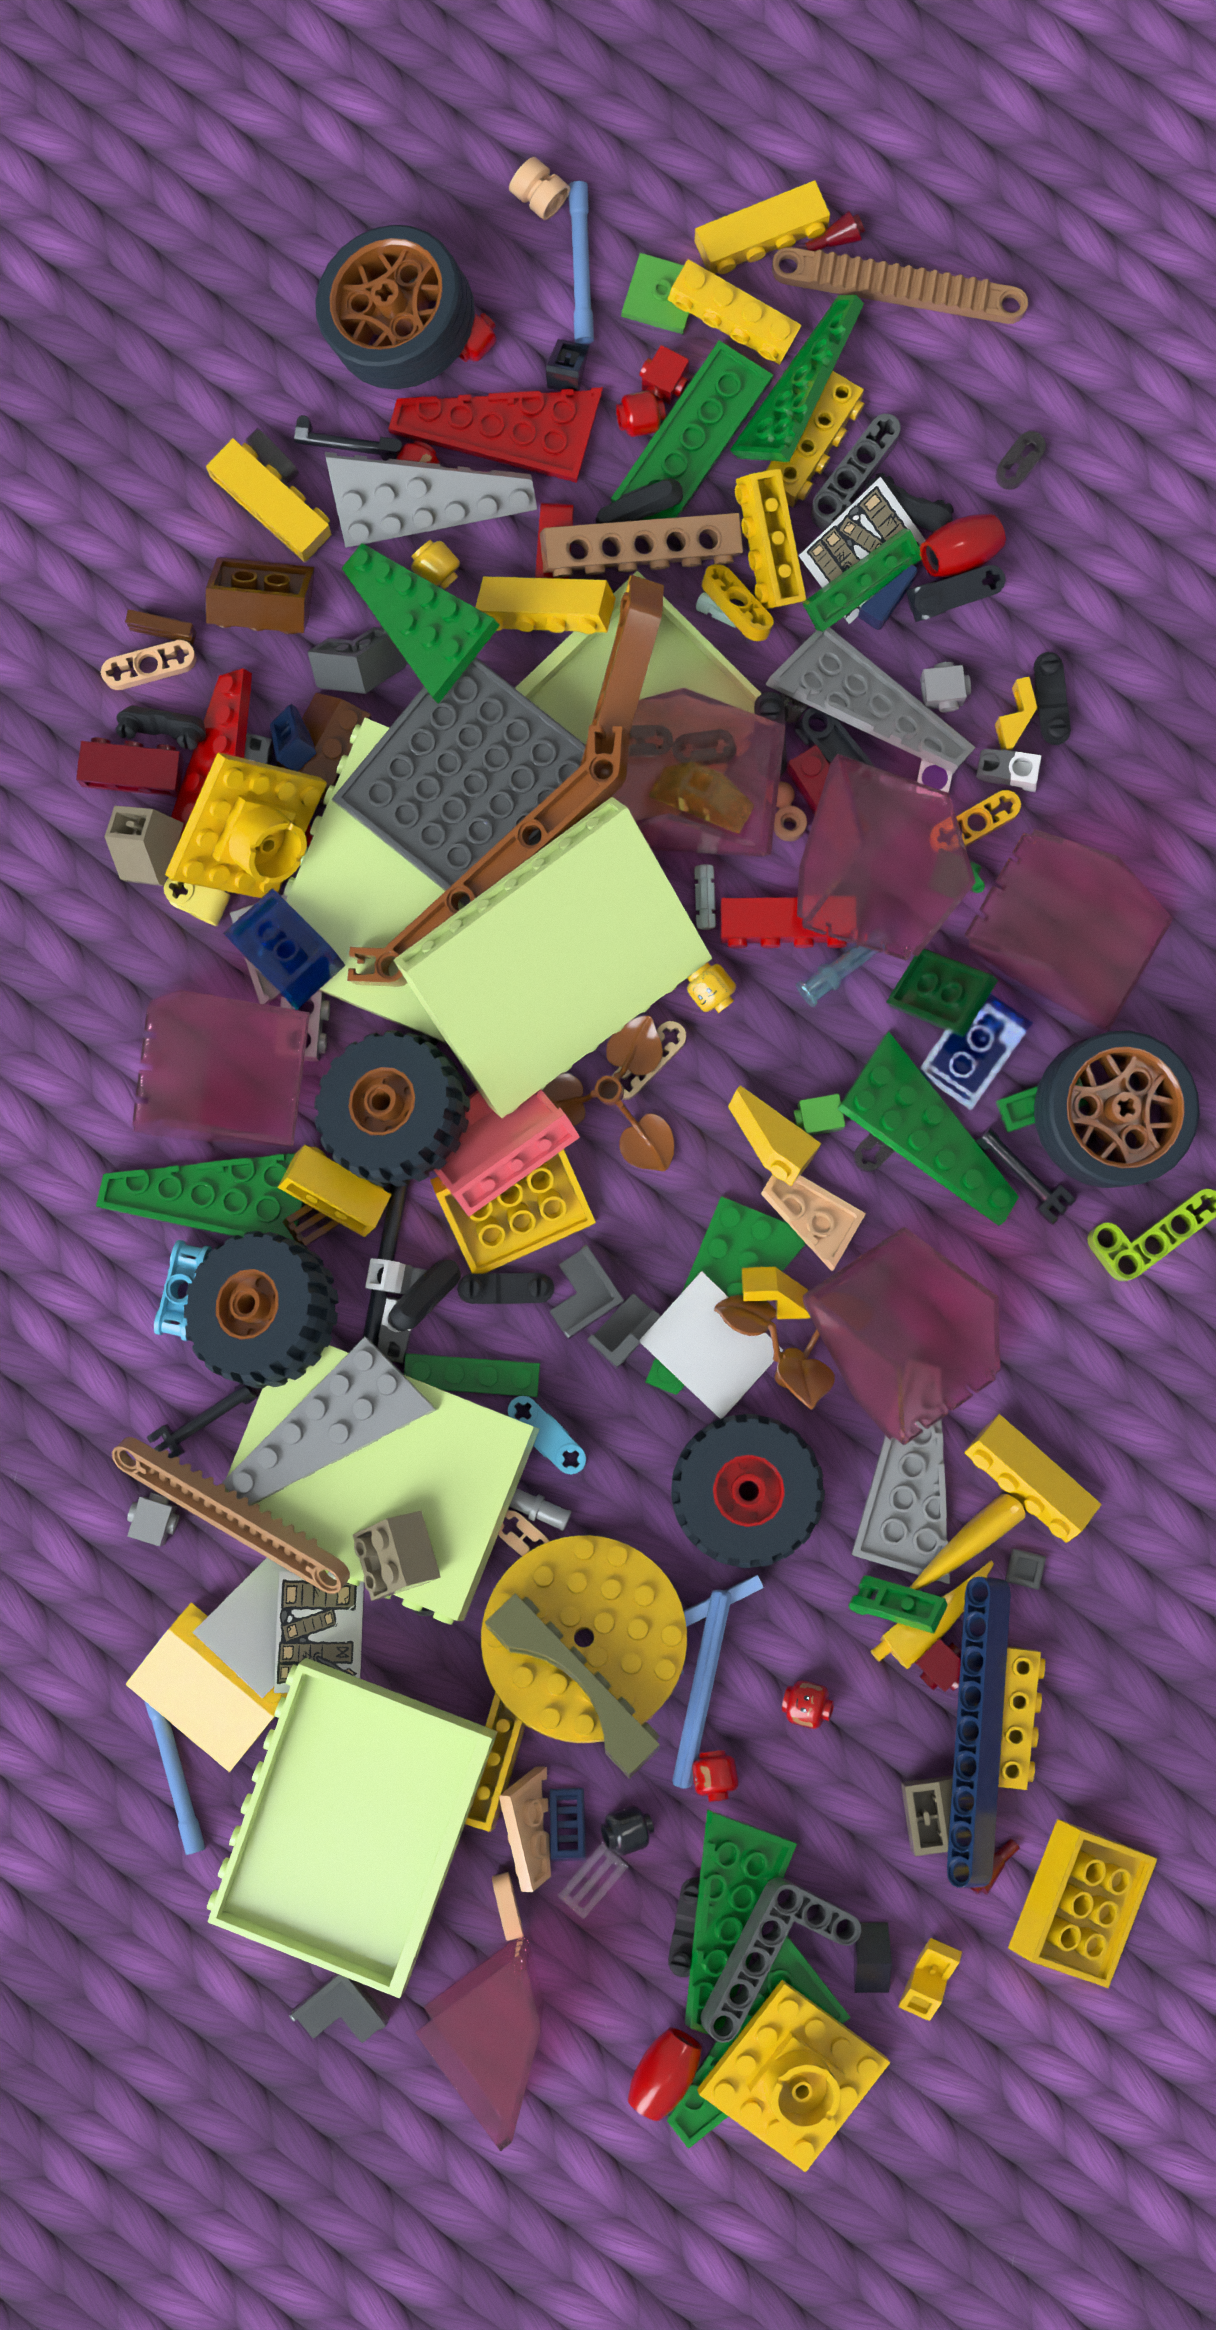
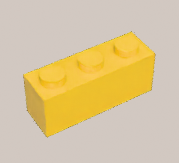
[278,1144,391,1237]

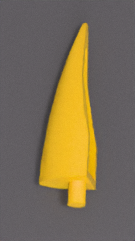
[909,1494,1025,1590]
[871,1560,994,1669]

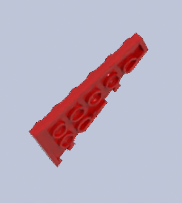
[388,387,603,483]
[171,668,252,836]

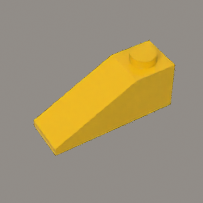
[728,1085,821,1186]

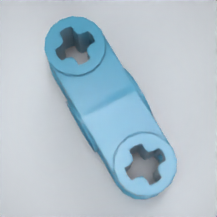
[154,1240,212,1341]
[508,1396,586,1475]

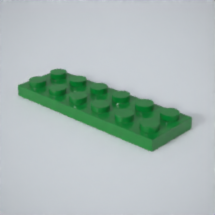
[611,340,773,520]

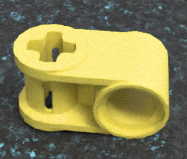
[164,878,231,926]

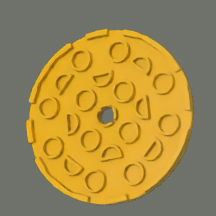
[481,1535,687,1743]

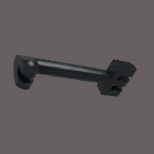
[294,415,403,461]
[975,1127,1076,1225]
[146,1384,258,1459]

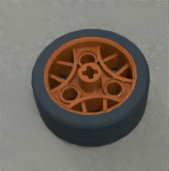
[315,225,475,390]
[1034,1030,1200,1188]

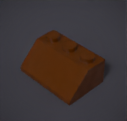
[206,557,314,634]
[276,693,373,808]

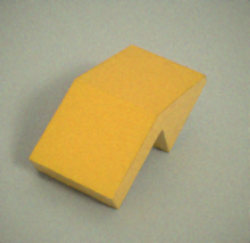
[995,676,1037,751]
[742,1267,811,1319]
[898,1938,962,2021]

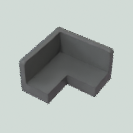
[307,627,406,694]
[549,1245,624,1339]
[587,1294,661,1369]
[289,1973,390,2043]

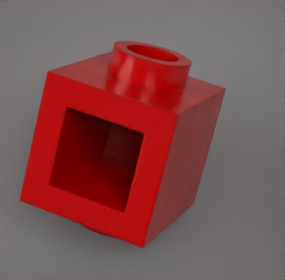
[639,345,689,405]

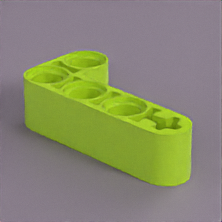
[1087,1189,1216,1281]

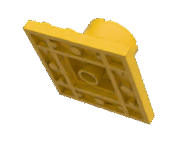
[165,752,327,900]
[697,1980,890,2172]

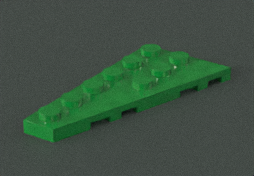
[730,295,864,462]
[342,543,500,704]
[837,1031,1019,1226]
[96,1153,304,1241]
[645,1196,806,1395]
[685,1809,797,2035]
[667,1935,850,2149]

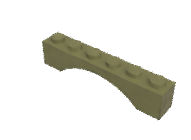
[485,1593,660,1779]

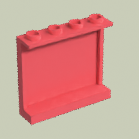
[434,1089,580,1217]

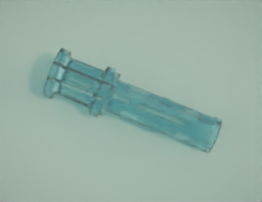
[796,928,889,1007]

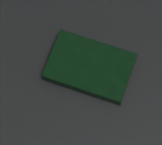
[886,947,998,1037]

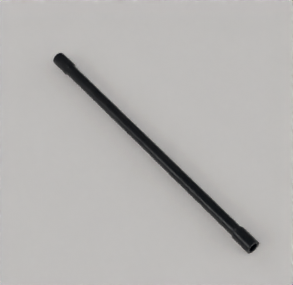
[362,1033,438,1347]

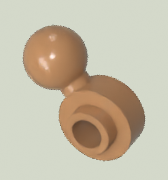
[769,781,807,841]

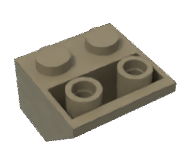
[104,805,184,886]
[353,1511,441,1601]
[901,1775,953,1856]

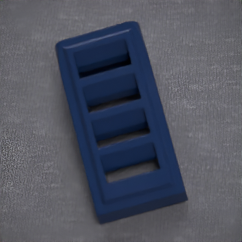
[858,565,918,630]
[270,703,316,772]
[550,1788,587,1862]

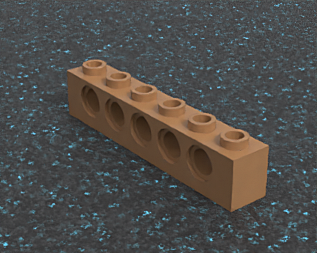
[540,513,743,578]

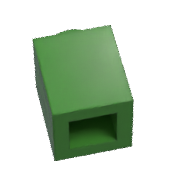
[793,1094,845,1136]

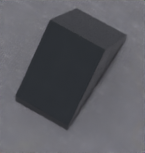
[546,339,589,391]
[854,1922,892,1993]

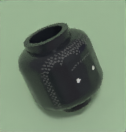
[601,1805,654,1856]

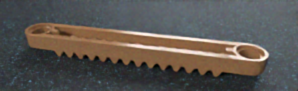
[772,247,1028,324]
[112,1437,350,1594]

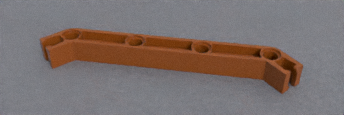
[580,575,664,798]
[347,725,630,987]

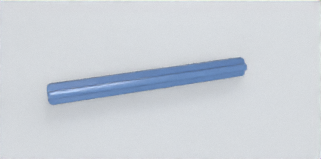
[672,1590,732,1789]

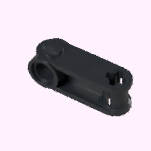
[906,565,1006,622]
[794,707,880,798]

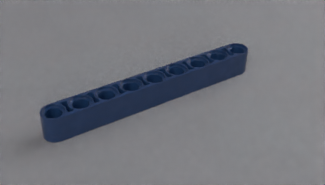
[947,1576,1011,1888]

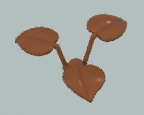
[542,1016,674,1172]
[714,1292,873,1409]

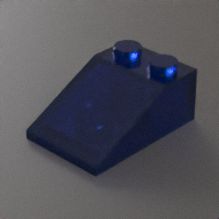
[223,888,345,1010]
[919,993,1033,1110]

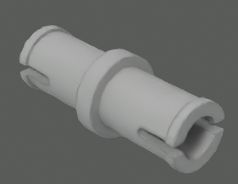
[509,1488,572,1531]

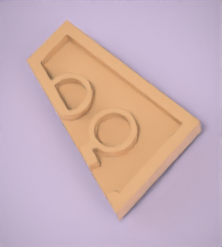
[761,1174,866,1271]
[499,1767,551,1892]

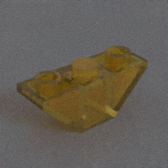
[649,762,754,834]

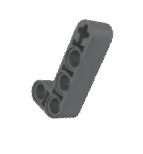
[811,414,900,531]

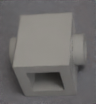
[920,662,971,712]
[127,1492,179,1546]

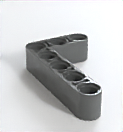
[700,1877,861,2043]

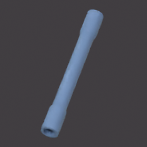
[569,181,594,344]
[144,1700,206,1855]

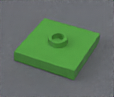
[621,253,690,334]

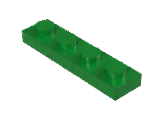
[802,528,921,632]
[404,1353,540,1397]

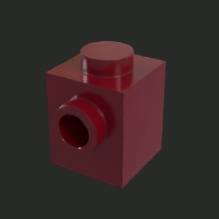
[914,1638,961,1692]

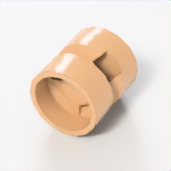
[509,157,570,220]

